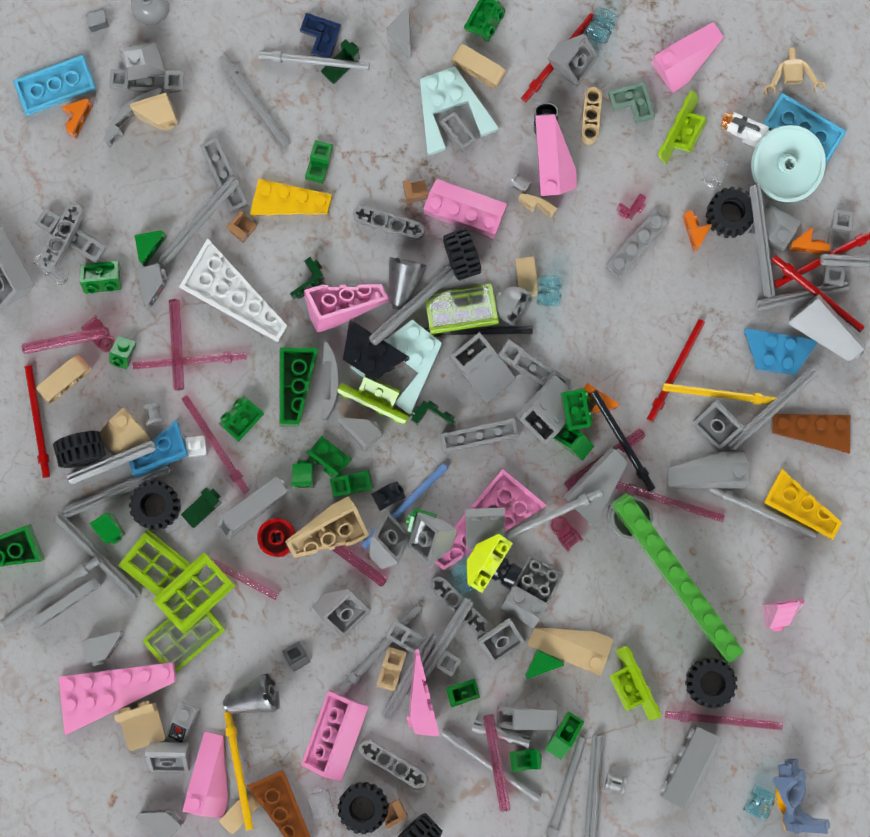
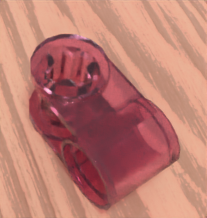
[81,316,115,353]
[549,516,583,552]

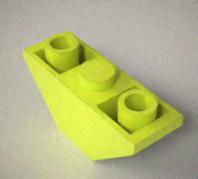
[467,534,513,593]

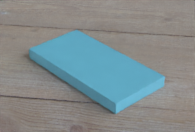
[13,55,97,116]
[763,93,847,164]

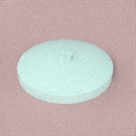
[751,125,826,202]

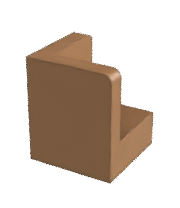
[403,179,429,204]
[226,211,257,243]
[384,798,408,829]

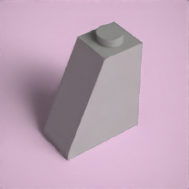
[497,707,558,730]

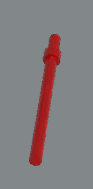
[521,13,596,103]
[774,231,870,288]
[771,254,865,332]
[647,319,705,422]
[24,365,50,478]

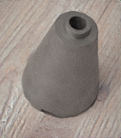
[389,257,426,310]
[223,673,280,714]

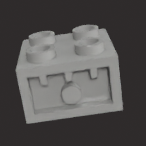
[465,508,505,549]

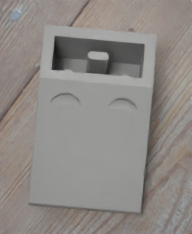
[450,332,516,403]
[515,375,571,446]
[500,555,564,628]

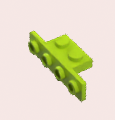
[658,90,708,164]
[337,375,410,424]
[609,645,662,721]

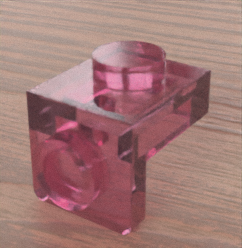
[616,194,646,220]

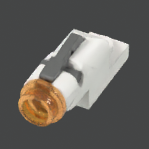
[720,112,769,147]

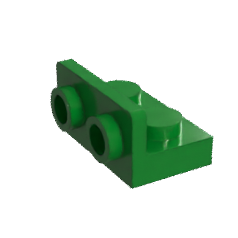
[464,0,506,42]
[80,260,122,294]
[561,388,593,431]
[219,396,264,442]
[306,436,352,477]

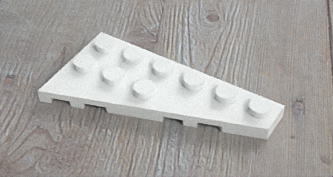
[179,238,288,343]

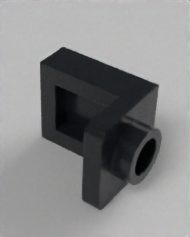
[371,481,406,511]

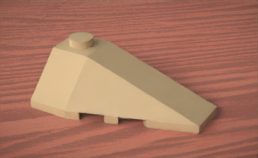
[285,496,369,558]
[527,627,613,676]

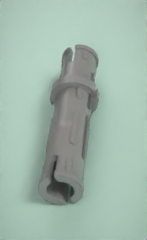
[471,720,531,748]

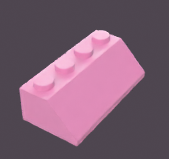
[423,179,507,239]
[301,691,369,781]

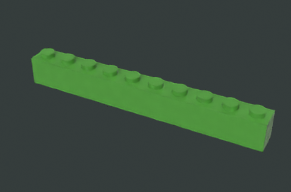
[610,493,744,664]

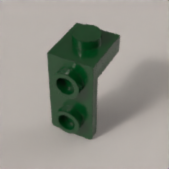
[321,39,360,84]
[290,257,325,300]
[410,400,456,427]
[181,487,222,528]

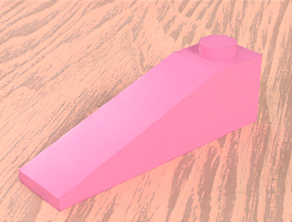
[652,22,724,93]
[536,114,577,196]
[304,284,389,333]
[762,599,805,631]
[406,649,439,736]
[183,731,229,818]

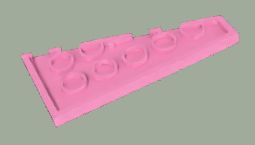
[435,469,547,570]
[59,662,177,735]

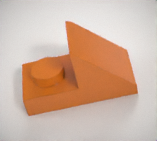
[61,99,93,139]
[682,210,712,252]
[788,227,830,255]
[584,383,619,414]

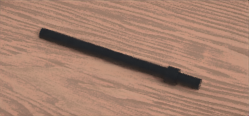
[424,326,533,337]
[590,390,656,492]

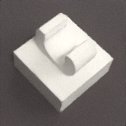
[186,435,207,457]

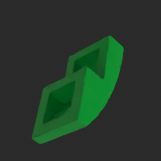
[305,140,333,184]
[330,470,374,498]

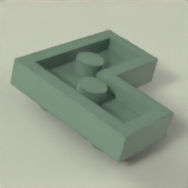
[608,82,655,124]

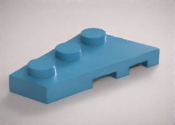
[129,420,189,477]

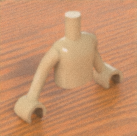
[764,48,826,97]

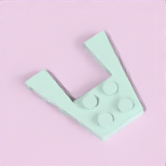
[420,67,499,156]
[350,320,443,415]

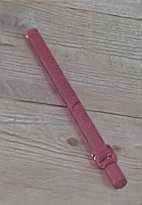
[132,352,247,369]
[181,395,249,494]
[615,482,725,522]
[665,710,783,730]

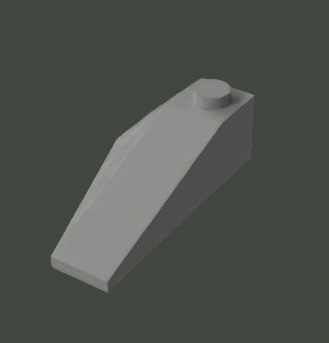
[667,451,749,489]

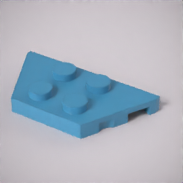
[744,329,818,376]

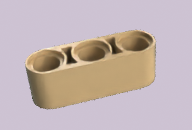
[451,44,507,88]
[581,87,602,145]
[36,354,92,404]

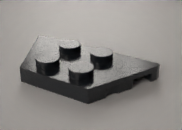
[343,319,410,381]

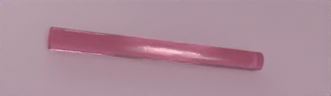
[211,557,279,600]

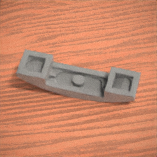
[109,69,185,93]
[104,89,162,147]
[35,208,107,263]
[823,210,854,287]
[498,339,571,387]
[322,342,340,421]
[385,620,461,677]

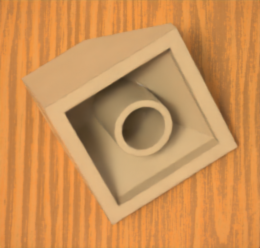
[129,92,178,130]
[100,408,152,455]

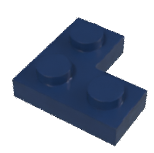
[300,13,342,58]

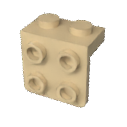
[114,700,166,751]

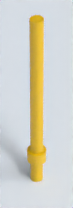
[662,383,777,405]
[224,712,253,830]

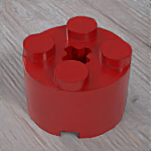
[257,518,297,558]

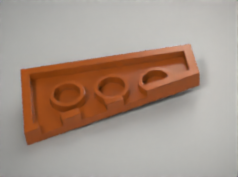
[772,414,850,454]
[247,770,311,837]

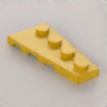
[250,179,332,216]
[763,469,842,540]

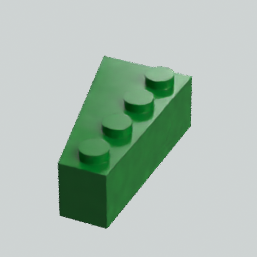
[279,348,318,427]
[0,524,45,567]

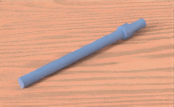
[361,463,448,549]

